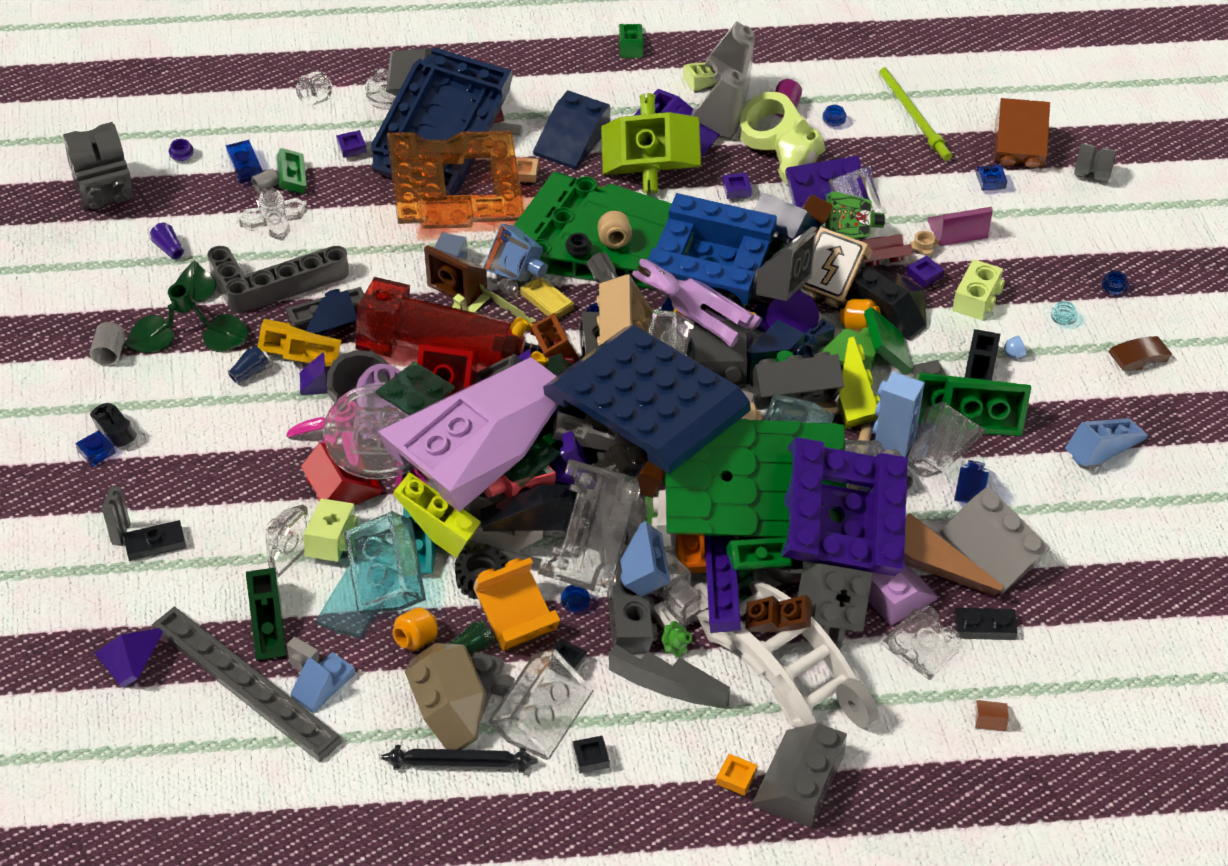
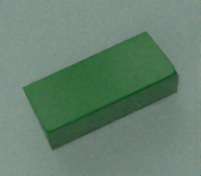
[726,537,792,570]

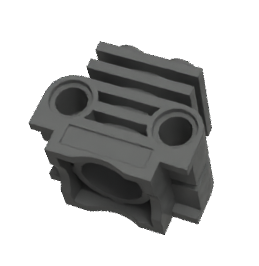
[63,122,133,210]

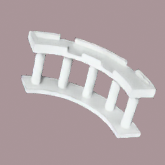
[697,581,859,727]

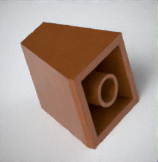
[994,98,1050,168]

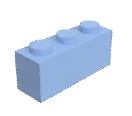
[872,371,924,457]

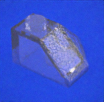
[265,504,310,578]

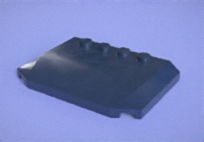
[372,47,513,197]

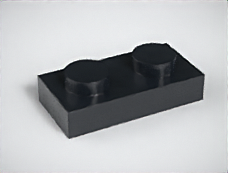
[954,608,1017,640]

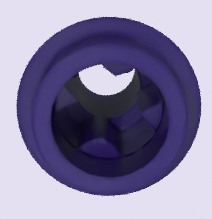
[150,222,184,260]

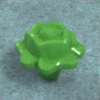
[661,621,692,658]

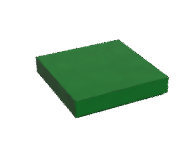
[864,306,913,375]

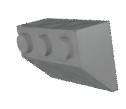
[939,486,1050,595]

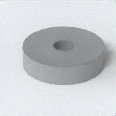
[836,678,878,727]

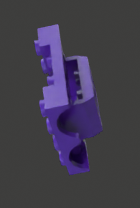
[782,437,908,576]

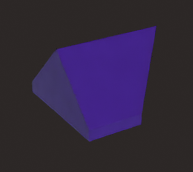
[94,628,164,688]

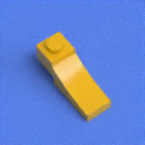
[258,319,341,366]

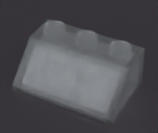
[488,649,594,760]

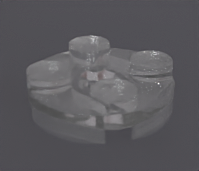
[365,69,396,110]

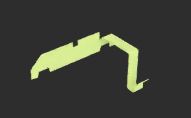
[452,284,536,324]

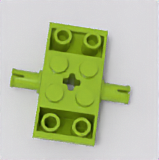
[601,93,701,194]

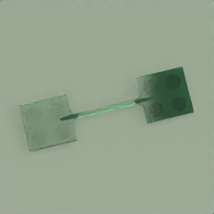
[375,361,561,487]

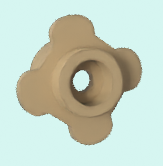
[909,231,939,256]

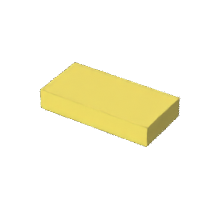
[520,277,574,319]

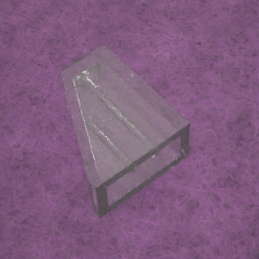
[908,401,985,478]

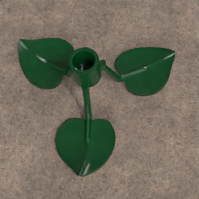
[124,260,249,353]

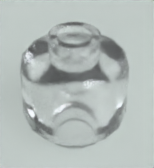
[296,71,332,106]

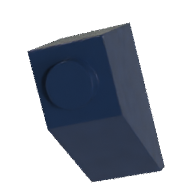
[306,289,358,335]

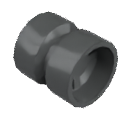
[1074,143,1116,182]

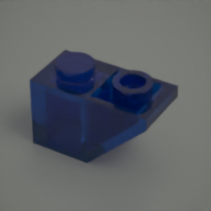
[954,460,990,503]

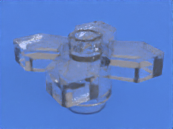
[238,188,308,241]

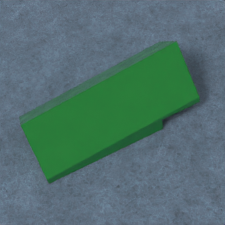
[915,372,1032,436]

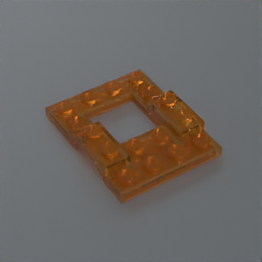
[387,131,524,229]

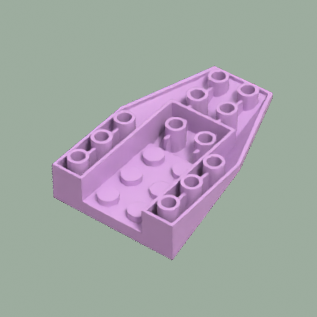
[378,357,559,512]

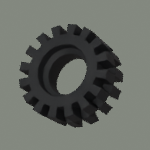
[455,544,507,599]

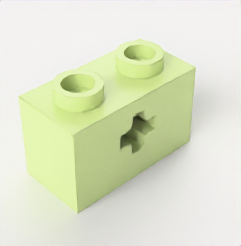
[303,498,359,562]

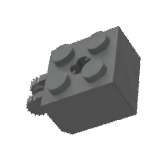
[798,561,873,650]

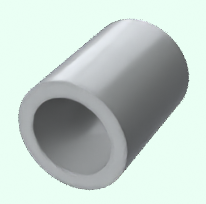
[251,168,279,193]

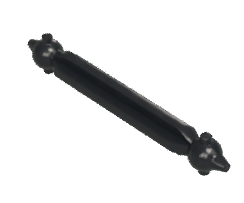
[381,745,538,773]

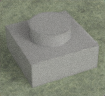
[287,637,320,671]

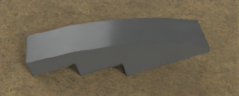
[609,645,730,709]

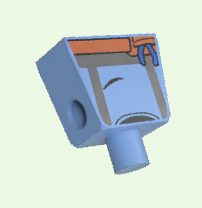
[483,224,548,281]

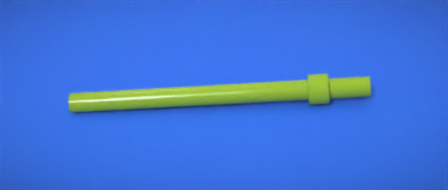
[879,67,952,161]

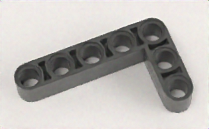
[207,245,349,313]

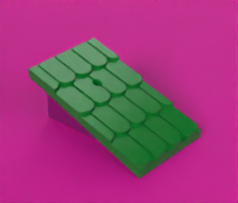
[665,419,847,538]

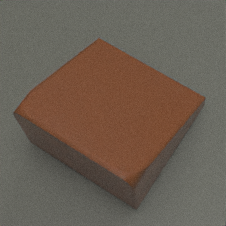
[975,700,1009,731]

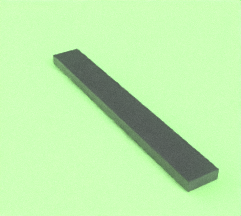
[152,606,342,763]

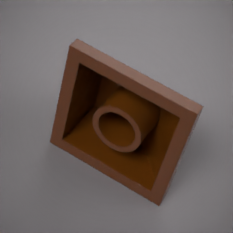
[424,245,487,306]

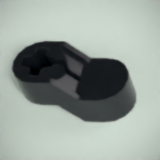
[90,403,137,447]

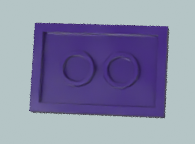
[785,156,870,208]

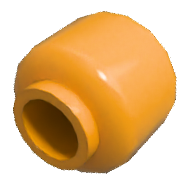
[840,299,881,333]
[393,607,438,651]

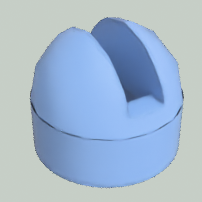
[1004,335,1026,359]

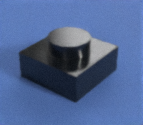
[545,639,587,677]
[572,735,610,774]

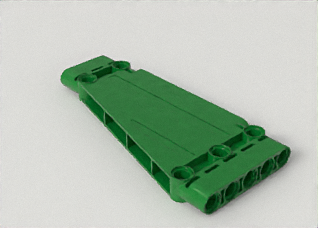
[514,171,784,305]

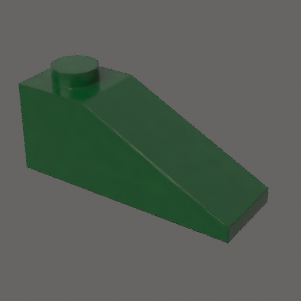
[245,567,287,661]

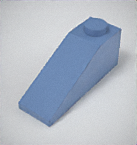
[1065,418,1148,466]

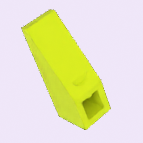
[837,337,880,429]
[393,472,481,558]

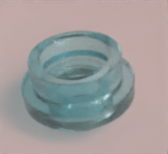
[1051,301,1078,325]

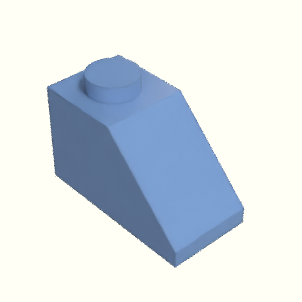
[620,521,671,597]

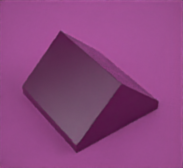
[927,206,993,246]

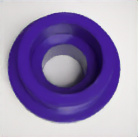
[168,139,194,161]

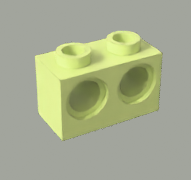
[952,259,1005,320]

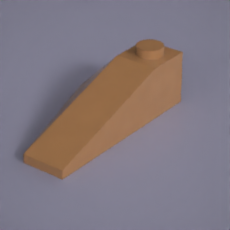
[904,513,1004,597]

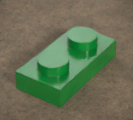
[277,148,307,194]

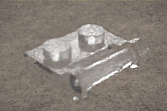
[828,165,887,214]

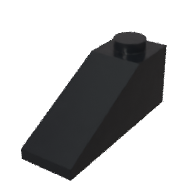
[480,484,572,531]

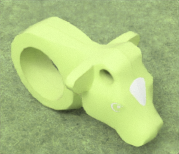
[739,92,826,185]

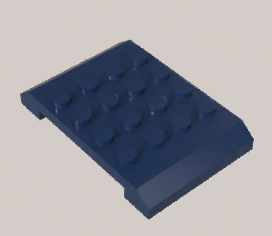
[543,325,751,474]

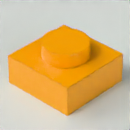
[716,754,758,796]

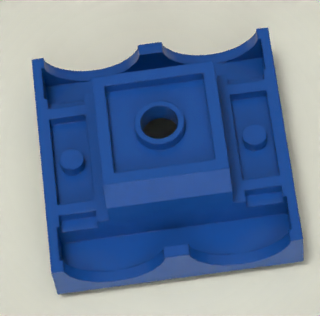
[648,193,777,305]

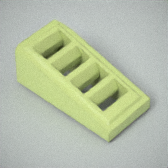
[683,62,718,92]

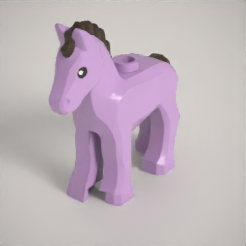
[632,259,762,350]

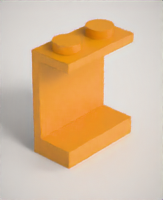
[473,557,560,651]

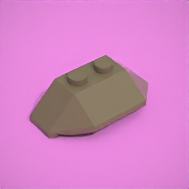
[404,643,486,750]

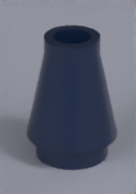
[227,346,269,384]

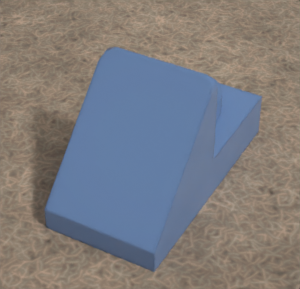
[290,652,355,713]

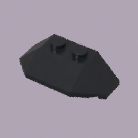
[846,264,927,341]

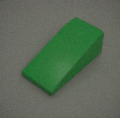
[619,24,643,58]

